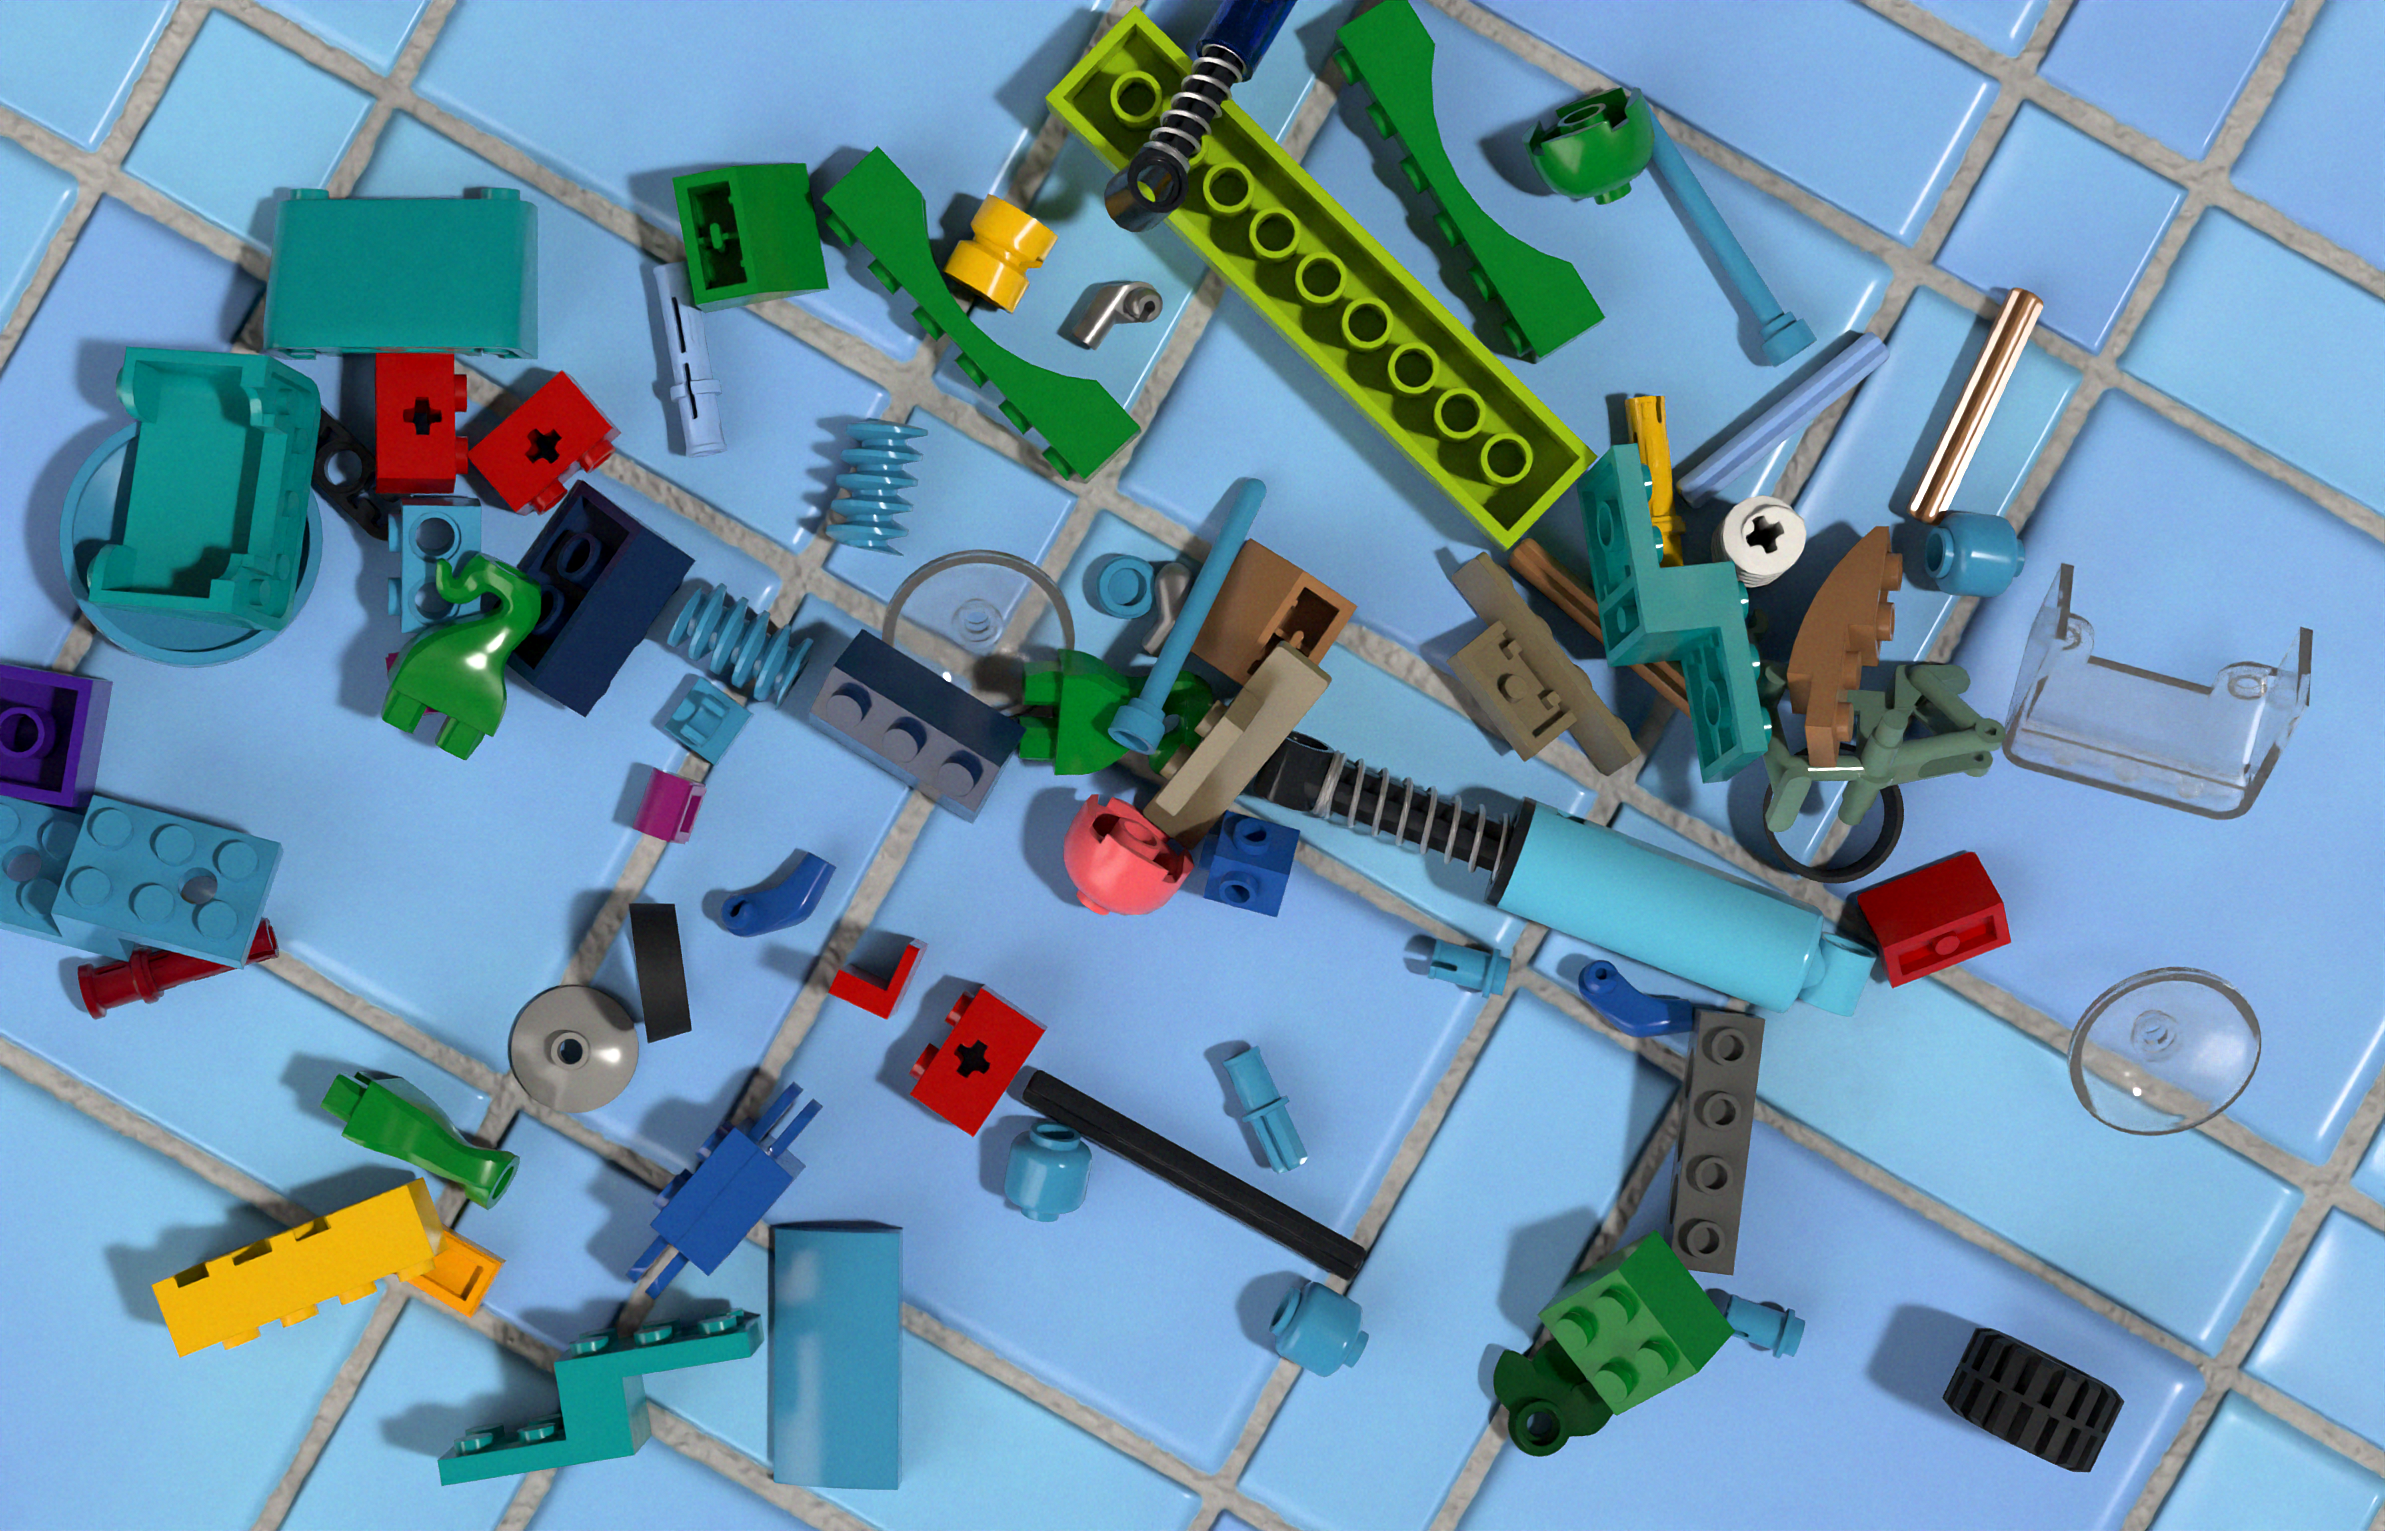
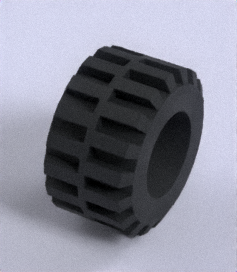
[1942,1328,2124,1472]

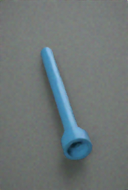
[1645,101,1817,368]
[1108,478,1267,755]

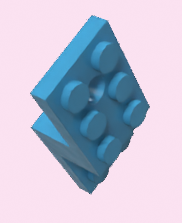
[0,795,284,970]

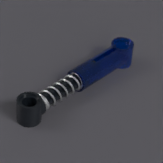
[1104,0,1298,232]

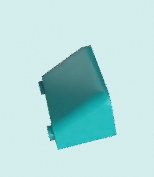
[263,188,538,360]
[87,346,321,631]

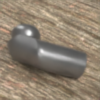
[1070,281,1163,351]
[1141,562,1195,658]

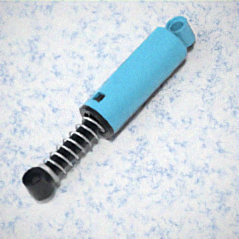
[1252,730,1877,1017]

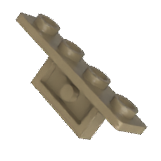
[1446,552,1641,776]
[1143,641,1332,850]

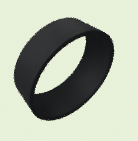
[1763,743,1904,884]
[629,903,692,1044]

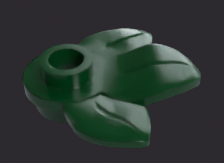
[1493,1338,1614,1457]

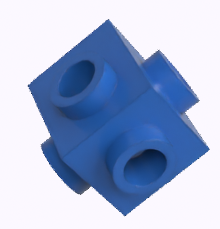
[1197,810,1300,918]

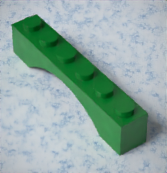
[1331,0,1606,364]
[821,145,1142,484]

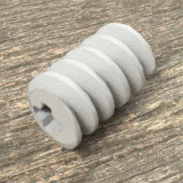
[1710,495,1807,588]

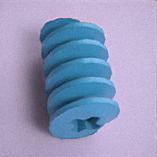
[826,418,928,556]
[667,583,814,711]

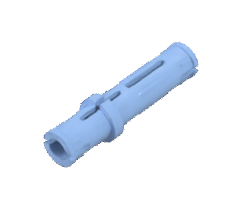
[653,261,727,458]

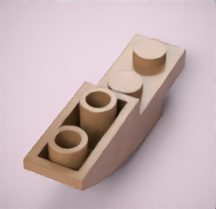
[1787,526,1903,768]

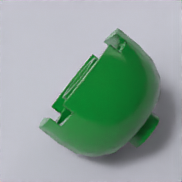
[1522,87,1655,205]

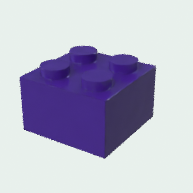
[0,662,113,807]

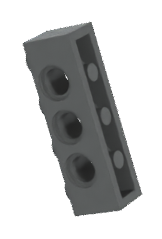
[1664,1007,1765,1276]

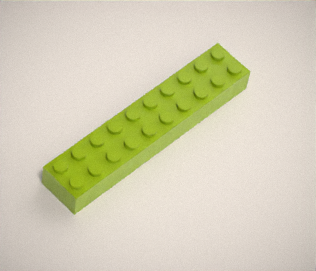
[1045,5,1598,553]

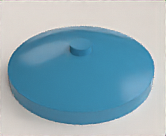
[59,421,323,668]

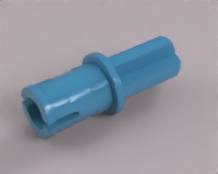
[1221,1046,1307,1174]

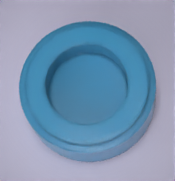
[1096,555,1157,620]

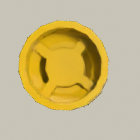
[942,194,1058,314]

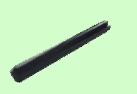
[1022,1070,1366,1281]

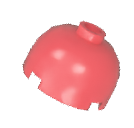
[1063,794,1195,916]

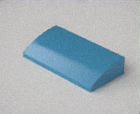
[774,1227,903,1490]

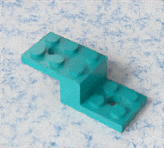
[1576,443,1772,784]
[437,1308,765,1486]

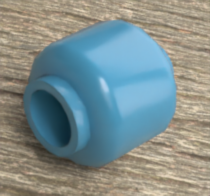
[1924,512,2025,598]
[1004,1122,1092,1222]
[1269,1281,1369,1377]

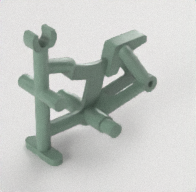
[1746,609,2006,832]

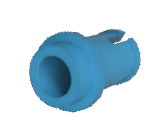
[1427,939,1512,999]
[1723,1294,1805,1358]

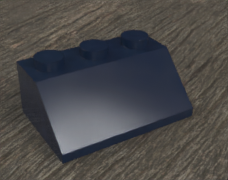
[492,480,696,718]
[809,629,1027,824]

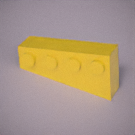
[151,1177,449,1358]

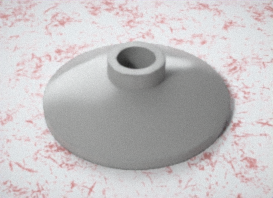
[511,986,639,1113]

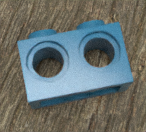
[388,497,482,633]

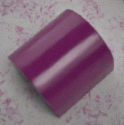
[632,767,707,844]

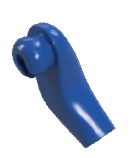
[720,852,837,938]
[1578,960,1693,1038]

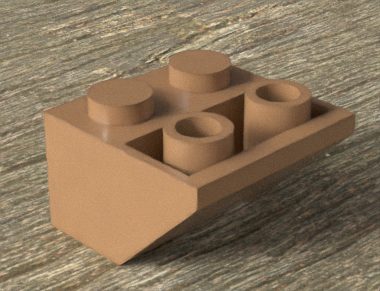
[1190,538,1358,687]

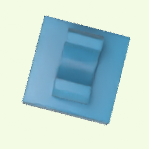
[663,676,755,765]

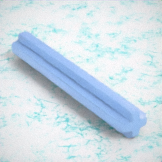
[1675,332,1890,510]

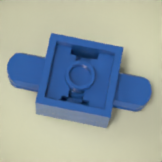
[625,1082,823,1300]

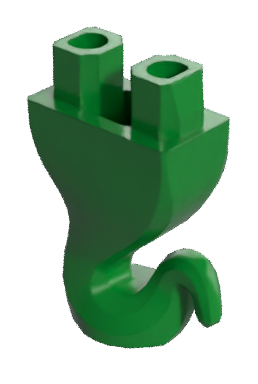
[381,552,541,760]
[1017,648,1213,777]
[320,1071,520,1210]

